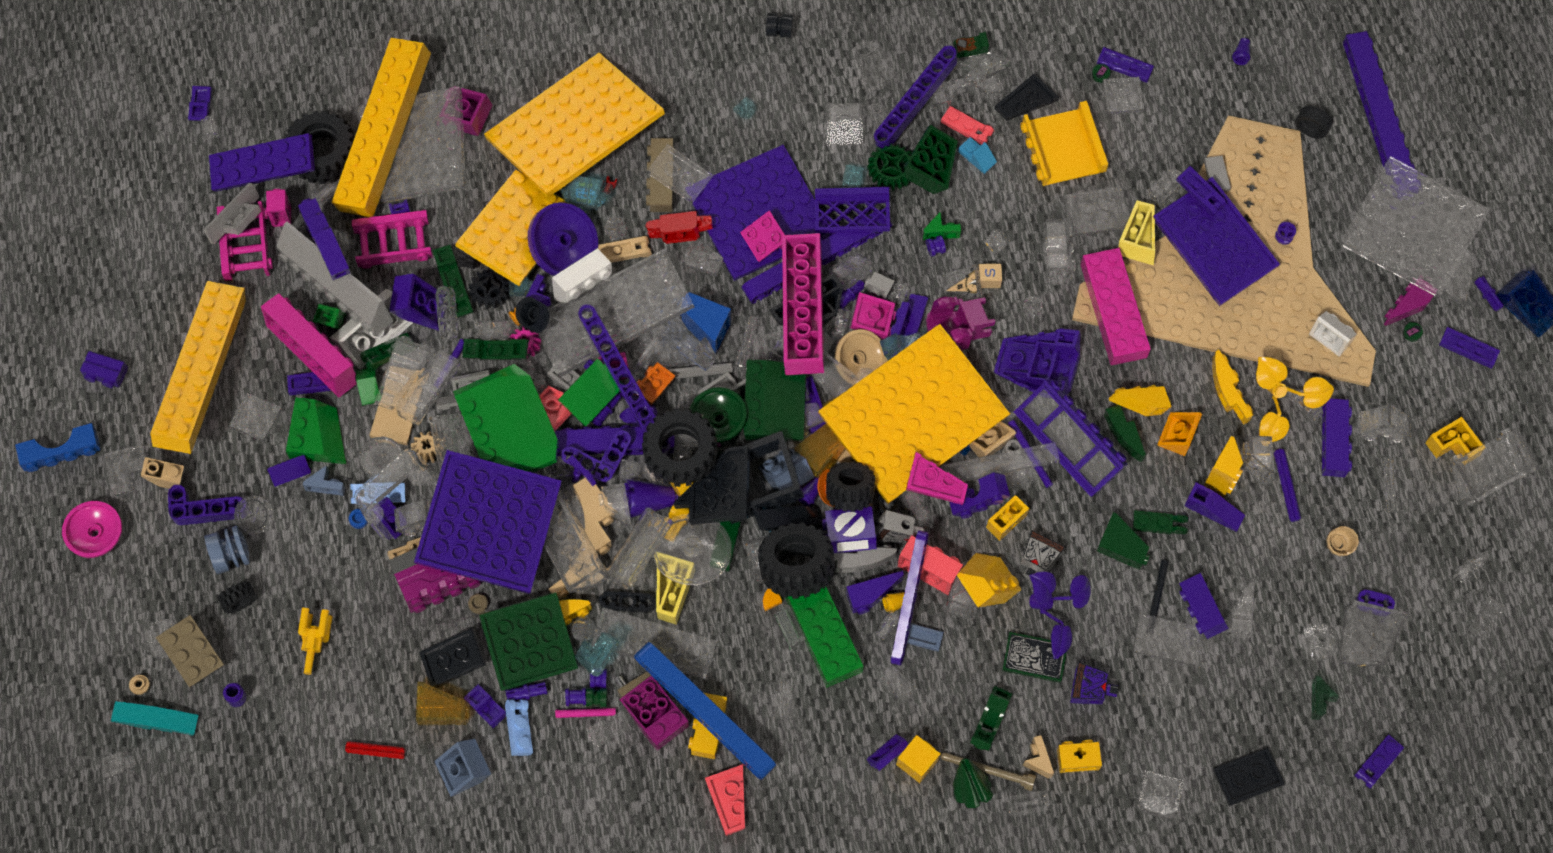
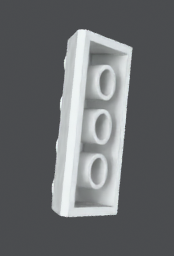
[330,289,413,370]

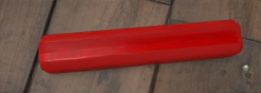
[345,741,405,759]

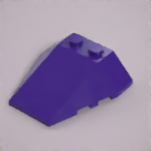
[994,329,1080,399]

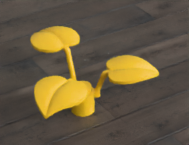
[1256,357,1334,444]

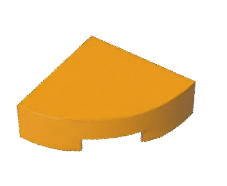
[763,588,782,611]

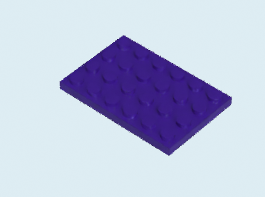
[1153,177,1280,307]

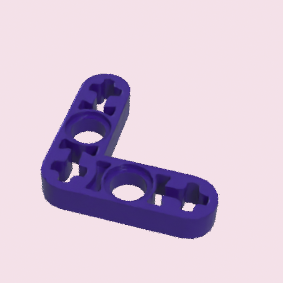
[561,430,631,482]

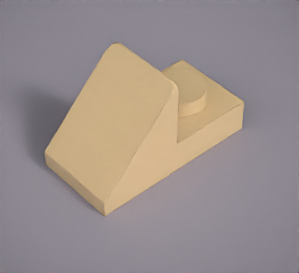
[1023,735,1054,778]

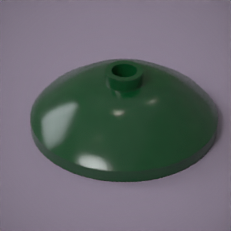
[690,387,747,442]

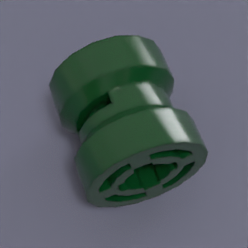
[586,688,607,708]

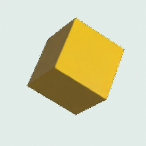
[896,735,940,783]

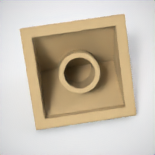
[969,421,1016,462]

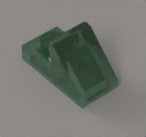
[1311,676,1339,720]

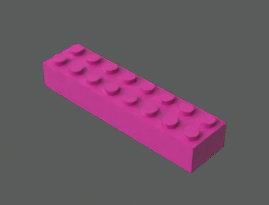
[782,233,824,375]

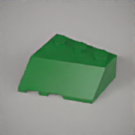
[286,397,346,464]

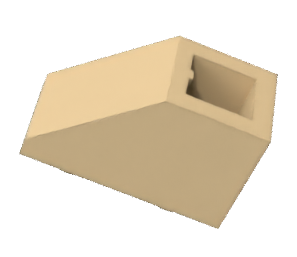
[141,457,184,489]

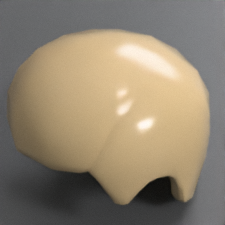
[1326,526,1359,556]

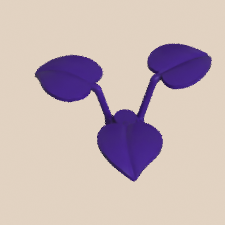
[1029,571,1091,659]

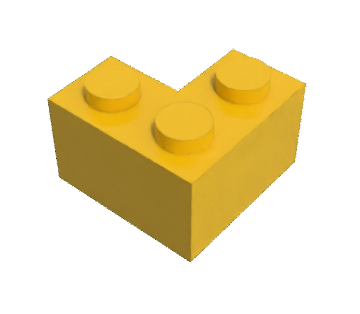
[1425,417,1485,465]

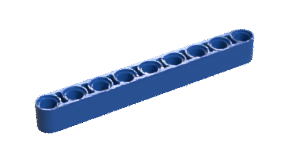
[634,642,776,780]

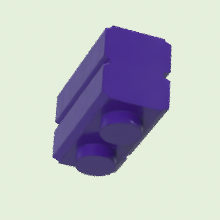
[80,351,128,388]

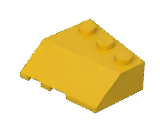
[1204,436,1243,498]
[957,553,1022,608]

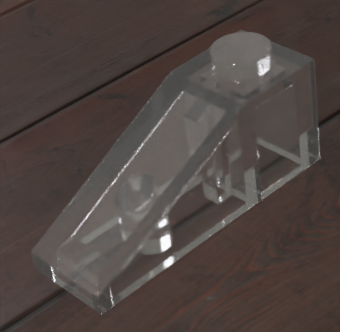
[1224,578,1255,640]

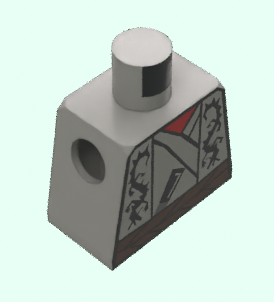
[875,510,923,543]
[1021,530,1065,580]

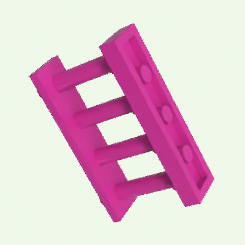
[217,201,273,281]
[352,210,433,269]

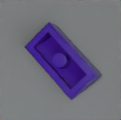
[267,455,311,487]

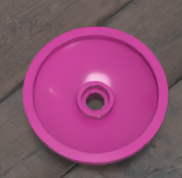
[62,501,122,558]

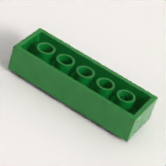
[785,587,864,688]

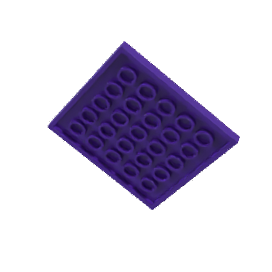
[685,145,834,281]
[414,450,561,594]

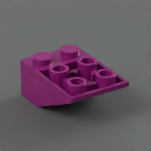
[619,676,689,751]

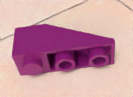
[1384,278,1438,326]

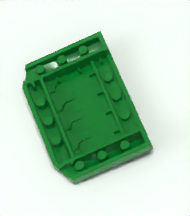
[453,364,559,473]

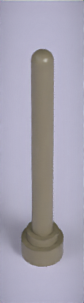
[941,752,1036,791]

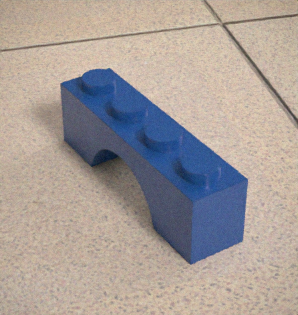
[15,423,101,472]

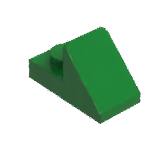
[923,212,961,240]

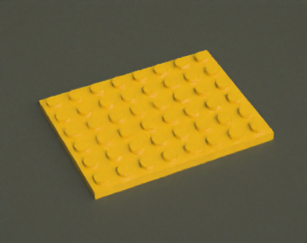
[484,53,665,198]
[818,324,1010,504]

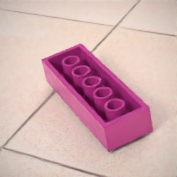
[1080,248,1150,366]
[261,293,356,398]

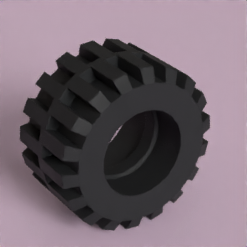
[826,461,875,512]

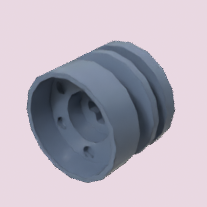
[204,525,250,575]

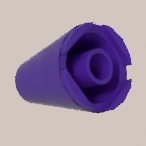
[623,479,678,518]

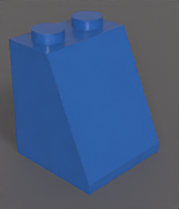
[679,292,731,355]

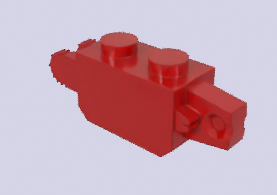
[645,211,713,244]

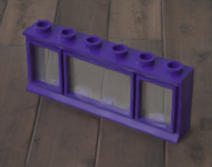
[1013,379,1128,497]

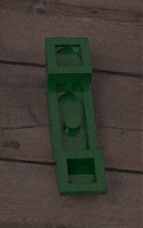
[432,245,473,319]
[462,339,529,360]

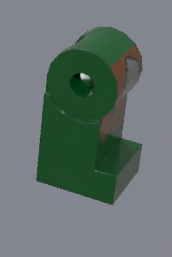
[953,32,989,58]

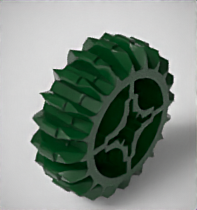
[867,143,912,191]

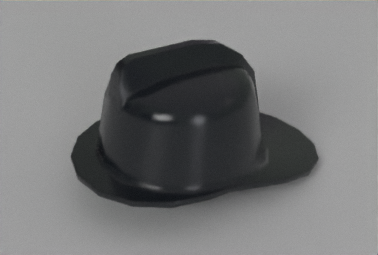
[515,297,550,333]

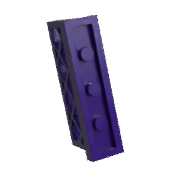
[815,187,890,233]

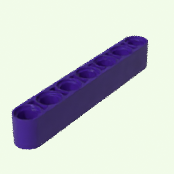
[874,46,958,149]

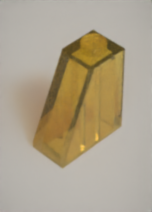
[416,682,470,725]

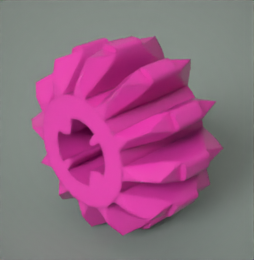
[510,327,541,358]

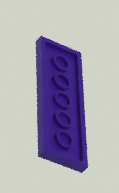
[209,133,315,192]

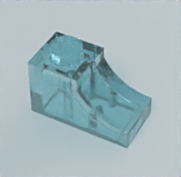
[880,332,922,360]

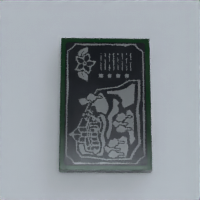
[1002,632,1066,683]

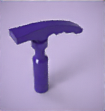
[567,455,596,486]

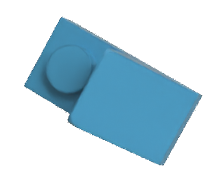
[958,137,997,174]

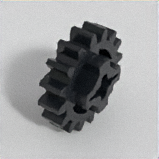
[469,269,510,309]

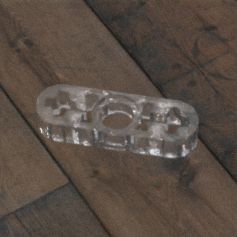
[436,286,458,341]

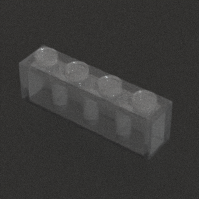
[396,349,460,427]

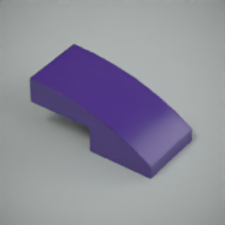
[188,86,212,121]
[464,685,506,728]

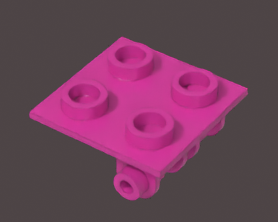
[740,211,785,262]

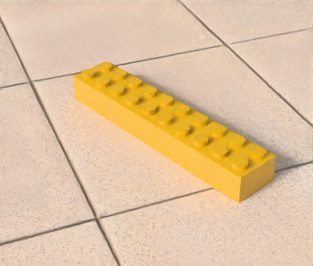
[332,38,431,217]
[150,281,246,454]

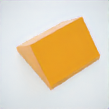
[1157,412,1202,456]

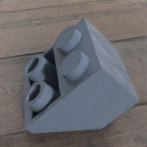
[758,447,815,492]

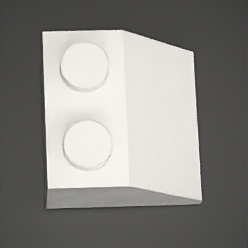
[1309,311,1357,357]

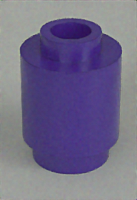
[223,683,247,707]

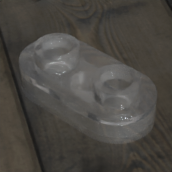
[867,103,898,127]

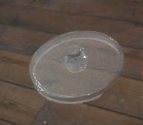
[653,514,731,585]

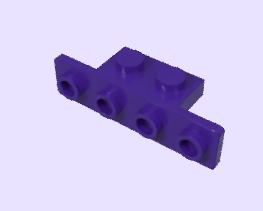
[890,294,928,359]

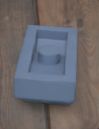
[303,466,345,496]

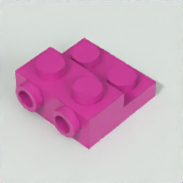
[850,292,896,342]

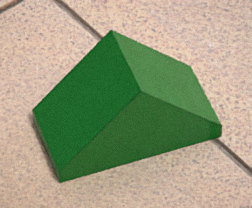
[312,304,346,330]
[356,368,380,406]

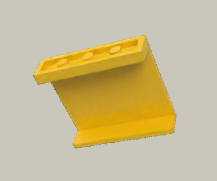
[1020,101,1108,186]

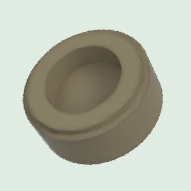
[468,594,488,614]

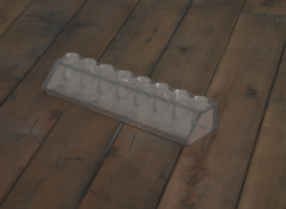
[534,466,610,593]

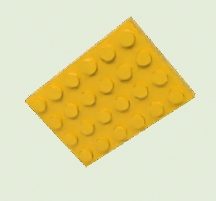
[456,170,570,286]

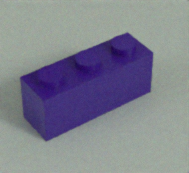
[1179,573,1229,639]

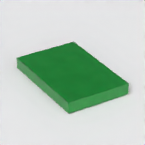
[558,358,625,427]

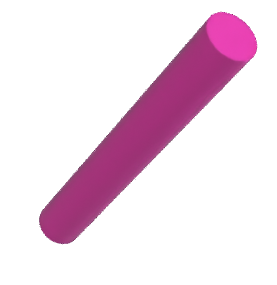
[555,708,616,718]

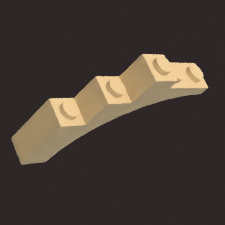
[549,478,615,599]

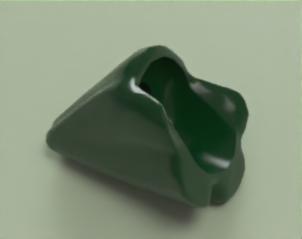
[953,758,993,808]

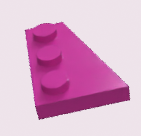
[906,452,968,505]

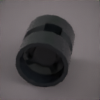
[766,13,793,38]

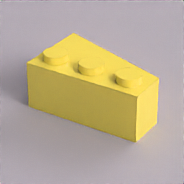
[1119,200,1155,266]
[656,553,695,625]

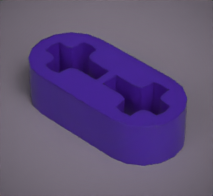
[1356,590,1395,614]

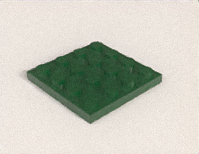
[479,592,578,691]

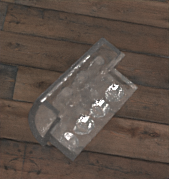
[604,508,673,590]

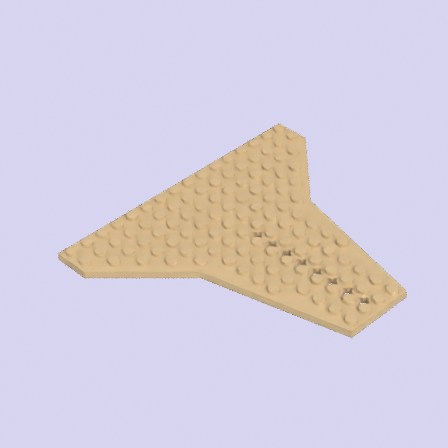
[1072,115,1376,387]

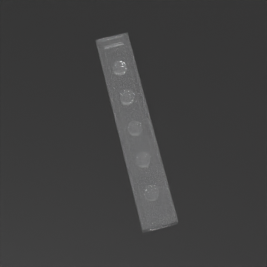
[941,442,1060,482]

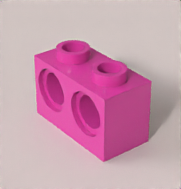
[266,189,291,227]

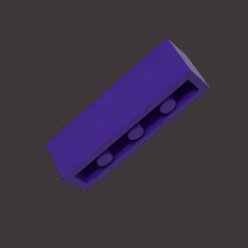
[1322,398,1352,477]

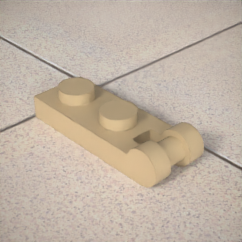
[598,236,652,263]

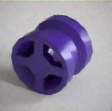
[1275,222,1296,245]
[926,235,946,257]
[590,669,607,689]

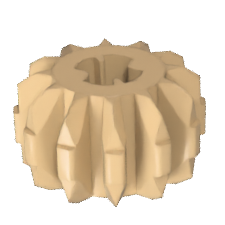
[411,431,444,464]

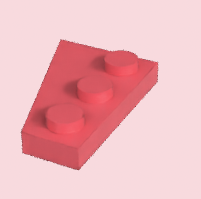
[705,764,745,836]

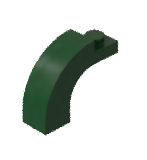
[970,686,1013,751]

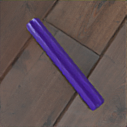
[1274,449,1301,522]

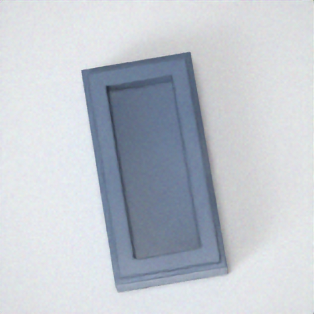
[907,623,944,652]

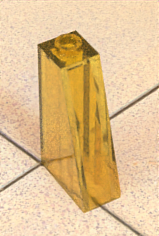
[794,424,846,479]

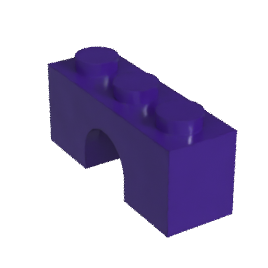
[949,472,1010,519]

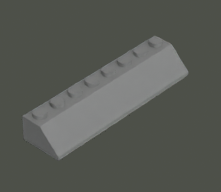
[276,222,393,336]

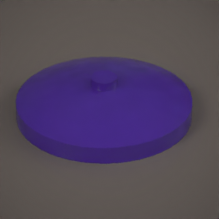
[528,203,598,276]

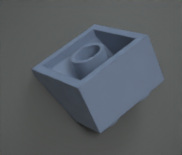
[434,739,491,797]

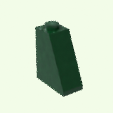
[1097,512,1150,570]

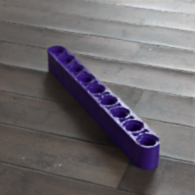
[741,209,892,304]
[578,305,671,456]

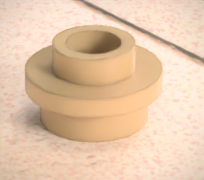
[129,675,150,695]

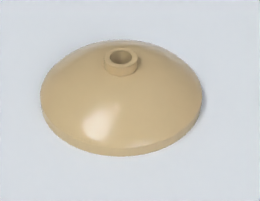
[835,329,887,385]

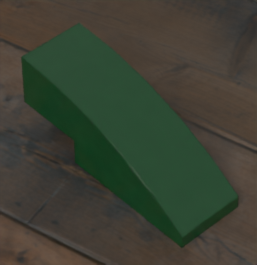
[1104,405,1146,462]

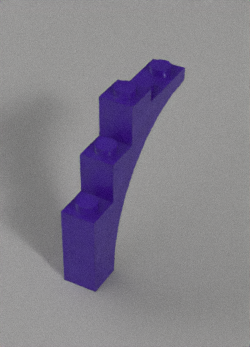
[298,198,350,281]

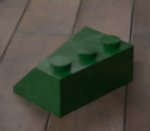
[904,125,958,194]

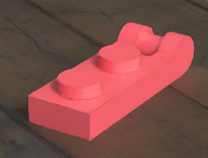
[941,106,994,145]

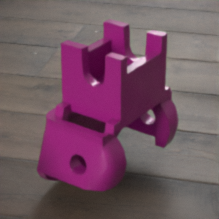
[926,296,996,351]

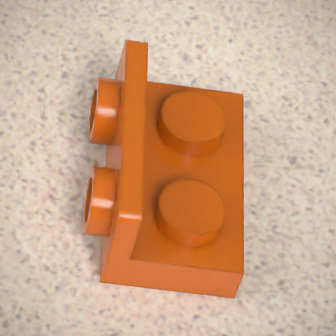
[633,362,675,406]

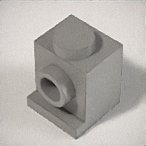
[864,272,895,301]

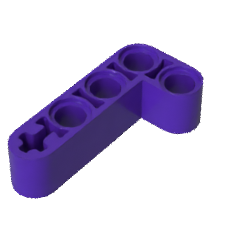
[168,485,249,525]

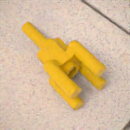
[298,608,333,675]

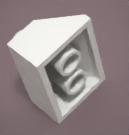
[552,248,612,303]

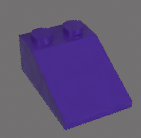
[389,273,447,331]

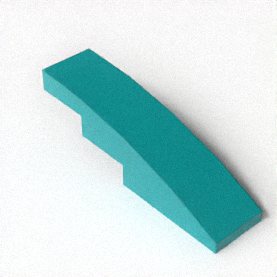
[110,701,199,735]

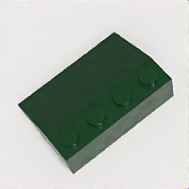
[744,360,806,441]

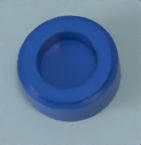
[349,509,369,529]

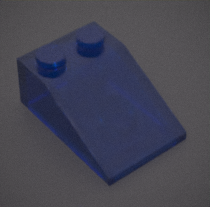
[1496,270,1553,338]

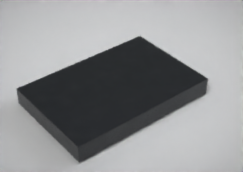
[419,628,486,689]
[1212,747,1285,807]

